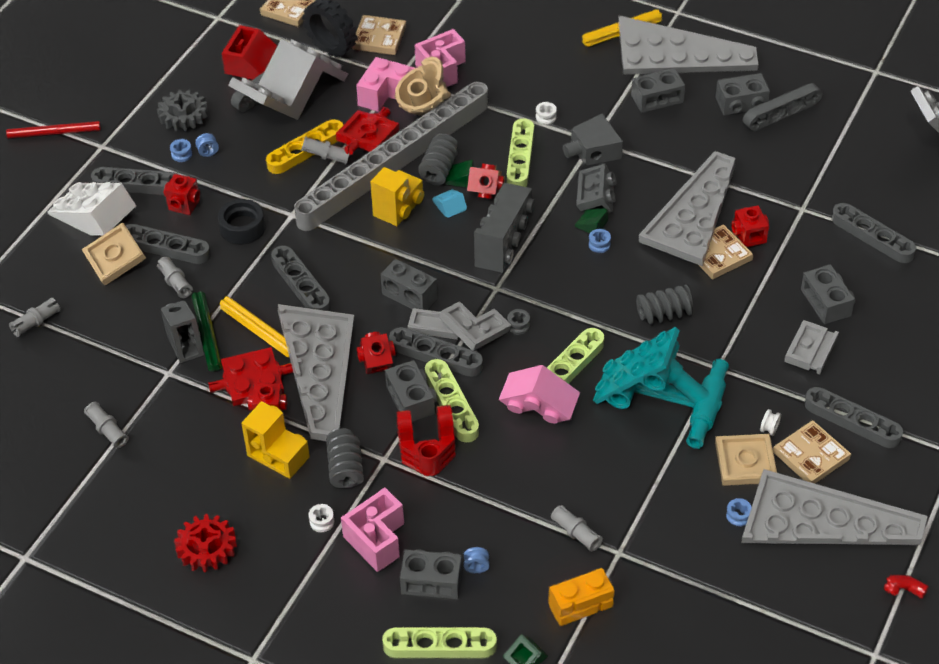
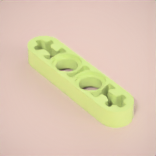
[507,118,534,187]
[547,328,604,384]
[425,359,479,443]
[382,628,497,658]

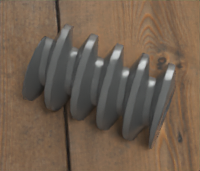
[419,133,458,185]
[636,284,693,325]
[326,428,364,488]

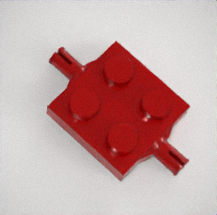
[336,107,399,155]
[208,347,293,406]

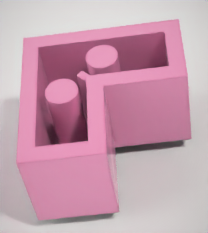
[415,29,465,87]
[356,57,414,111]
[499,365,580,424]
[341,488,404,572]

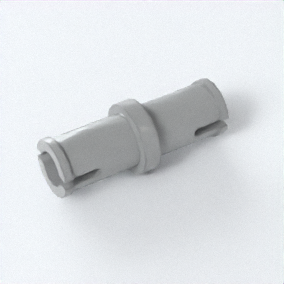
[301,136,349,164]
[157,257,193,298]
[9,298,60,337]
[84,402,129,449]
[551,505,603,552]

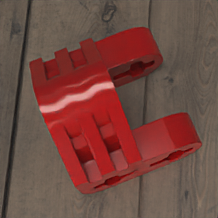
[396,405,455,476]

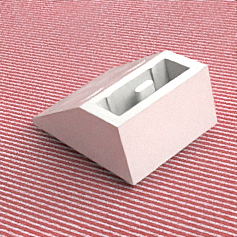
[47,182,136,236]

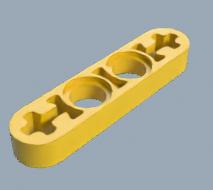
[266,119,343,174]

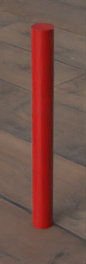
[6,121,101,138]

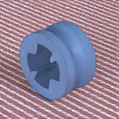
[195,133,219,157]
[170,139,192,162]
[589,229,611,253]
[726,498,752,526]
[464,547,489,573]

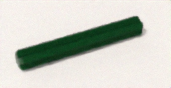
[192,291,222,372]

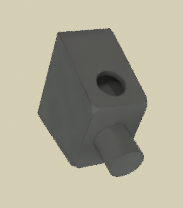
[563,114,623,165]
[161,301,204,363]

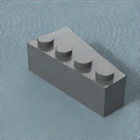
[474,183,535,273]

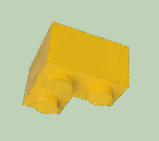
[370,167,424,226]
[241,401,309,479]

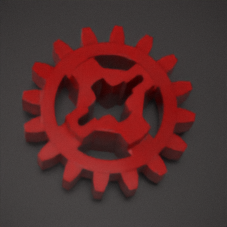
[174,514,237,572]

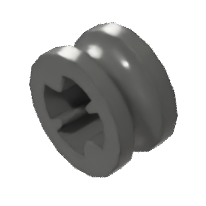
[507,309,530,335]

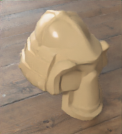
[394,57,451,116]

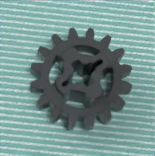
[157,90,208,131]

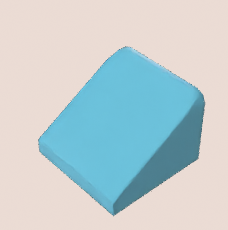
[432,189,467,218]

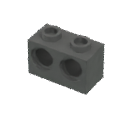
[631,68,685,113]
[715,73,770,115]
[381,259,437,310]
[801,264,855,324]
[385,360,437,422]
[400,549,462,599]

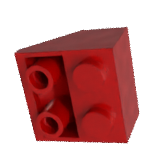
[222,25,277,80]

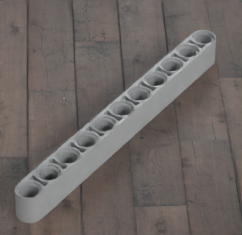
[294,82,488,231]

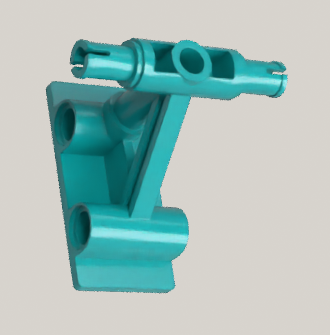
[593,327,729,449]

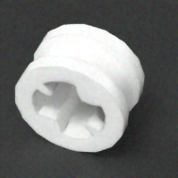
[536,102,557,125]
[760,409,781,436]
[309,504,334,532]

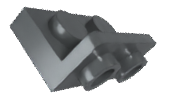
[576,164,617,213]

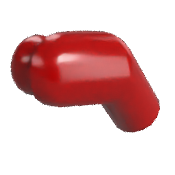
[884,575,929,599]

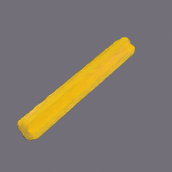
[582,10,662,47]
[219,296,289,357]

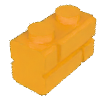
[549,568,614,626]

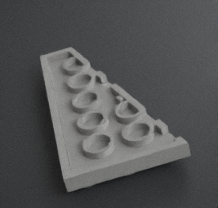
[618,16,758,74]
[639,151,736,266]
[277,304,354,441]
[741,469,928,545]

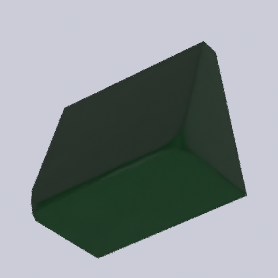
[445,160,474,188]
[575,208,608,233]
[503,634,548,664]

